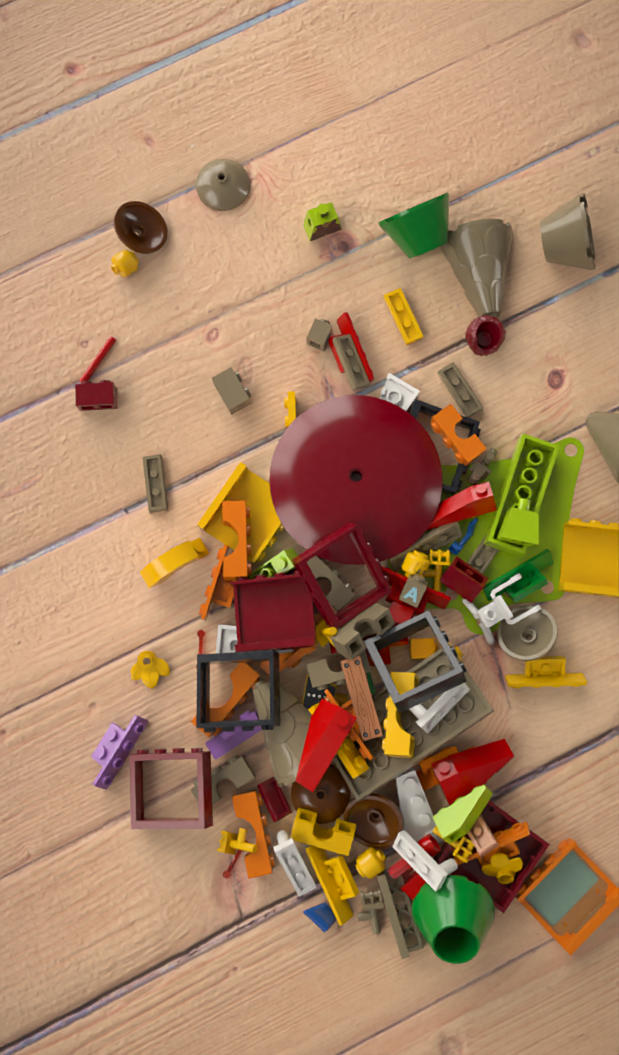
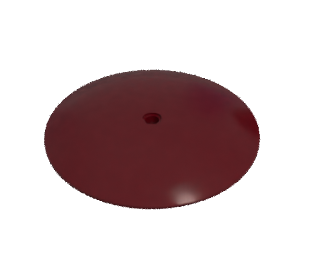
[269,395,443,565]

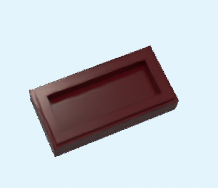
[257,776,292,822]

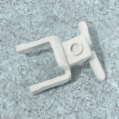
[463,573,541,645]

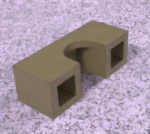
[307,556,355,612]
[331,603,395,660]
[306,650,371,691]
[191,755,256,804]

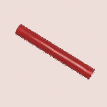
[79,336,116,383]

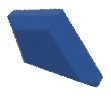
[303,902,337,932]

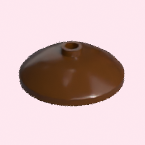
[114,201,168,254]
[291,764,350,824]
[344,794,404,848]

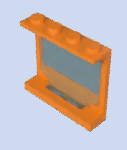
[515,838,619,956]

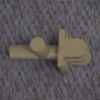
[469,448,498,484]
[357,888,384,934]

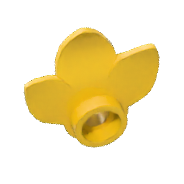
[130,650,170,689]
[482,853,522,884]

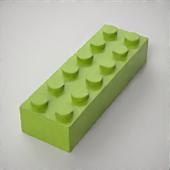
[483,433,560,557]

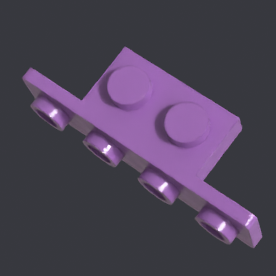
[205,710,261,759]
[91,715,148,790]

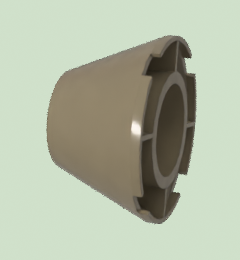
[540,193,596,270]

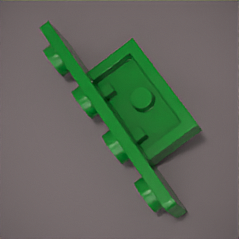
[483,549,554,603]

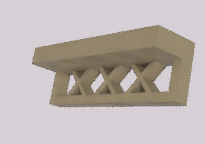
[389,522,462,572]
[377,869,424,959]

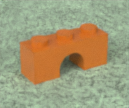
[430,404,487,467]

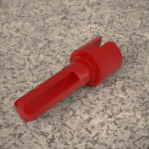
[388,834,441,879]

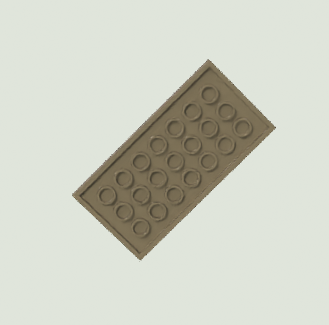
[333,644,494,802]

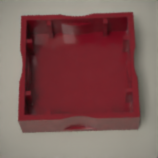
[433,800,550,913]

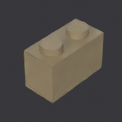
[212,367,252,415]

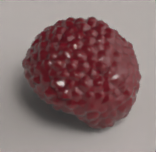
[465,315,506,356]

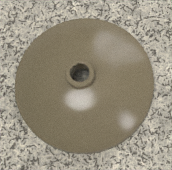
[196,159,250,211]
[497,605,558,661]

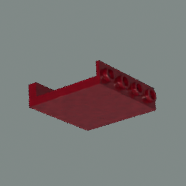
[230,571,317,652]

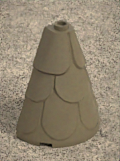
[441,219,513,318]
[253,679,312,788]

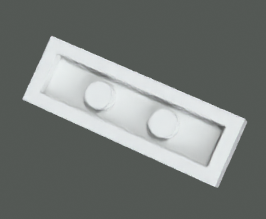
[409,683,470,734]
[274,830,317,896]
[393,830,458,892]

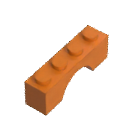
[222,501,252,581]
[191,662,261,738]
[232,789,276,879]

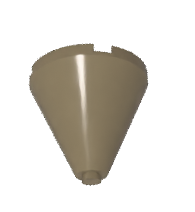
[586,411,619,483]

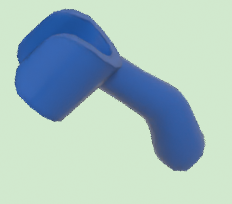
[448,518,478,555]

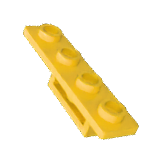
[505,656,587,689]
[306,845,360,926]

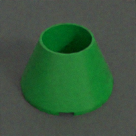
[378,192,449,259]
[412,875,495,964]

